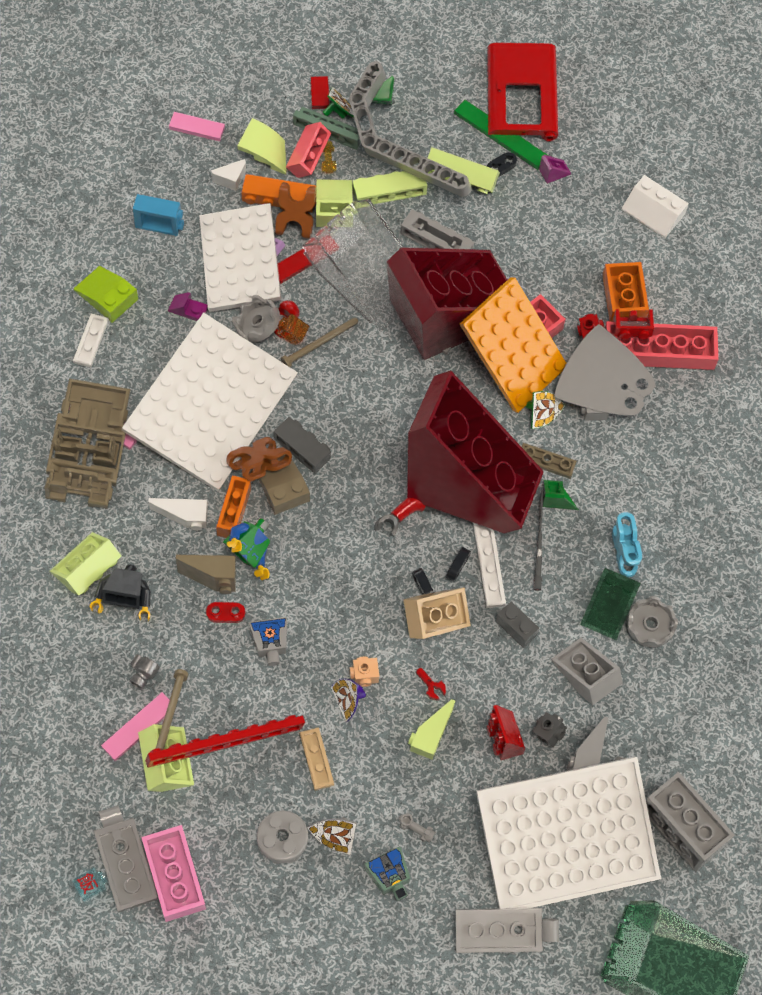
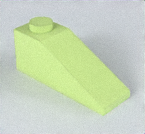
[408,699,455,760]

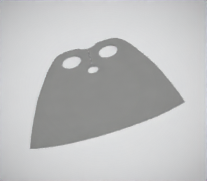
[554,324,655,415]

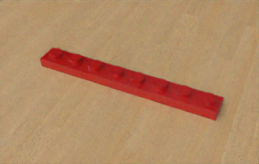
[145,715,305,768]

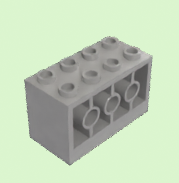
[646,772,735,873]

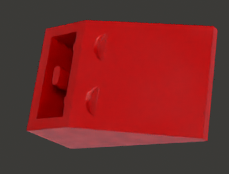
[486,705,525,761]

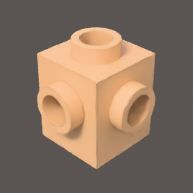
[349,657,379,687]

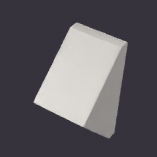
[211,159,246,191]

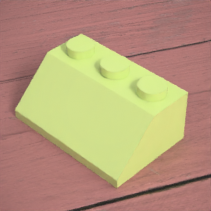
[50,532,121,595]
[138,724,194,792]

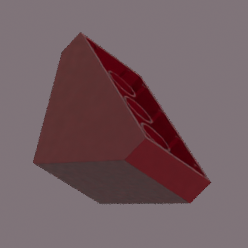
[387,247,507,360]
[407,370,544,533]

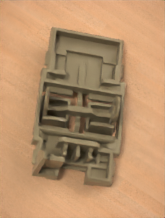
[44,378,130,509]

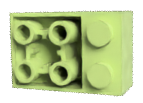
[316,179,353,227]

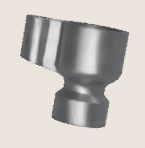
[129,654,160,690]

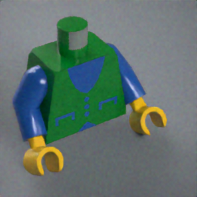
[223,518,270,580]

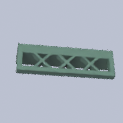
[293,107,361,150]

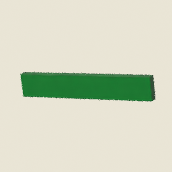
[454,100,549,170]

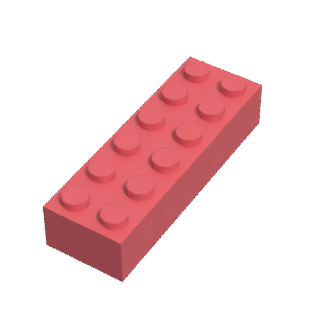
[605,321,718,370]

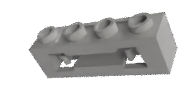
[400,209,474,249]

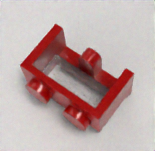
[613,309,654,340]

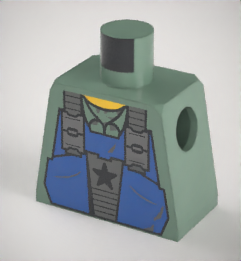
[364,846,410,901]

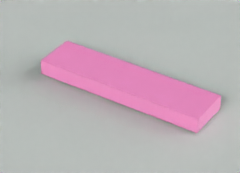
[101,692,169,761]

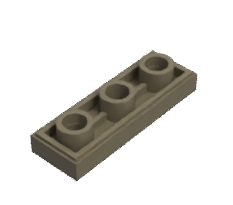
[522,443,577,479]

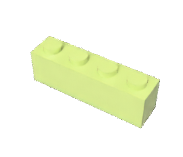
[428,147,500,194]
[352,171,427,207]

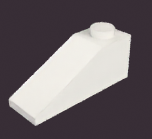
[148,498,208,531]

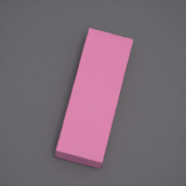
[169,112,225,142]

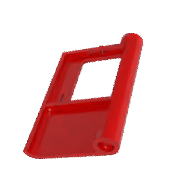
[487,42,558,142]

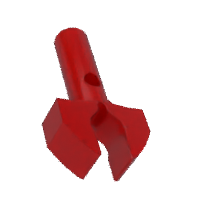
[416,668,446,701]

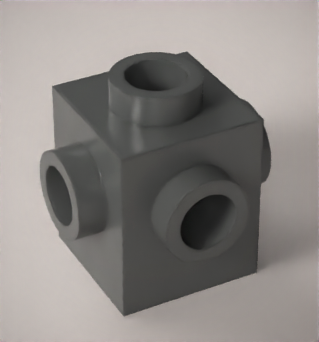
[532,712,567,748]

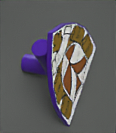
[331,678,366,722]

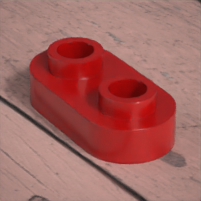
[206,602,246,623]

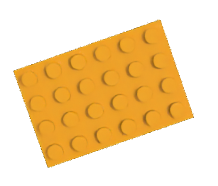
[460,277,567,413]

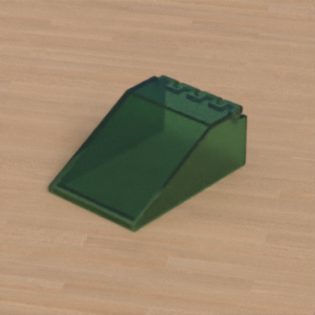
[600,900,749,995]

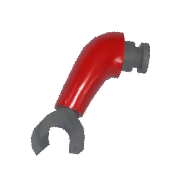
[374,498,437,537]

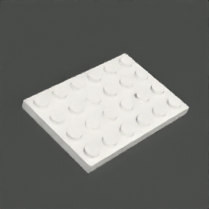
[199,203,281,312]

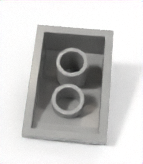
[551,637,623,705]
[566,717,609,771]

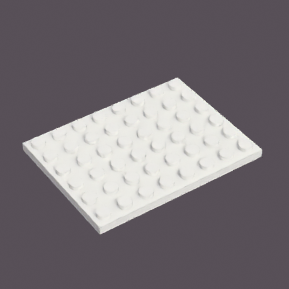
[122,313,298,491]
[476,756,661,908]

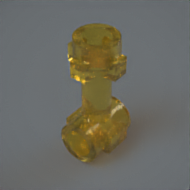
[322,141,336,173]

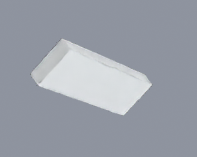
[73,314,109,368]

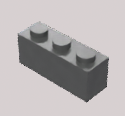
[273,417,331,474]

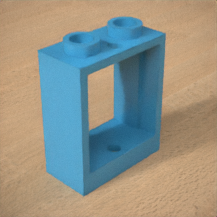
[133,194,184,236]

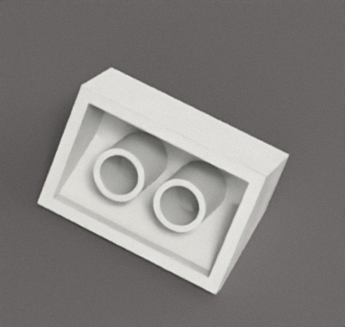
[621,175,689,238]

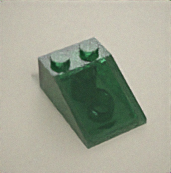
[580,568,641,640]

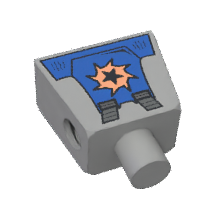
[249,617,287,666]

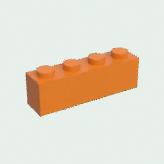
[242,174,316,213]

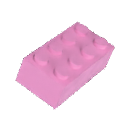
[141,825,206,922]

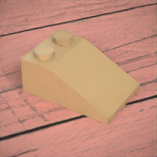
[403,588,471,639]

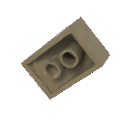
[258,455,310,515]
[176,555,236,594]

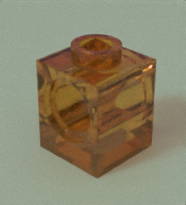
[277,314,310,345]

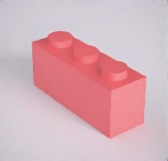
[286,122,331,178]

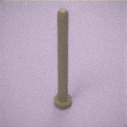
[281,318,358,367]
[156,669,188,750]

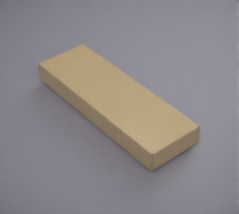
[299,727,334,791]

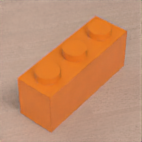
[216,475,251,538]

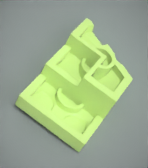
[237,118,287,175]

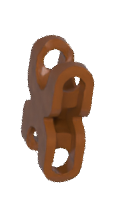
[275,182,317,239]
[226,437,292,481]

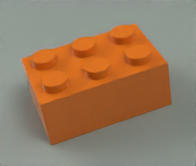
[602,262,649,322]

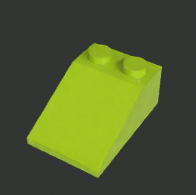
[73,266,138,323]

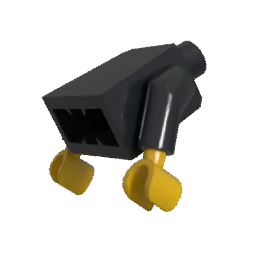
[90,564,151,621]

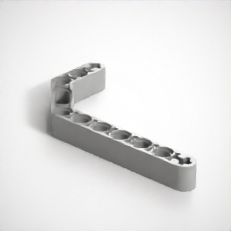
[349,61,472,197]

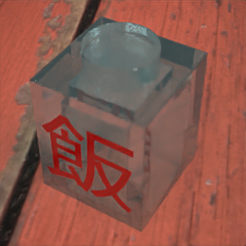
[72,868,107,902]

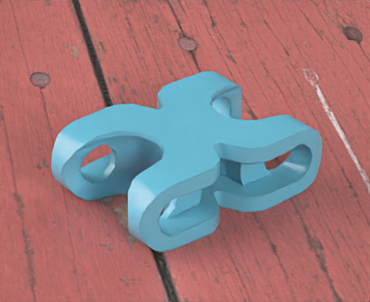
[612,512,642,577]

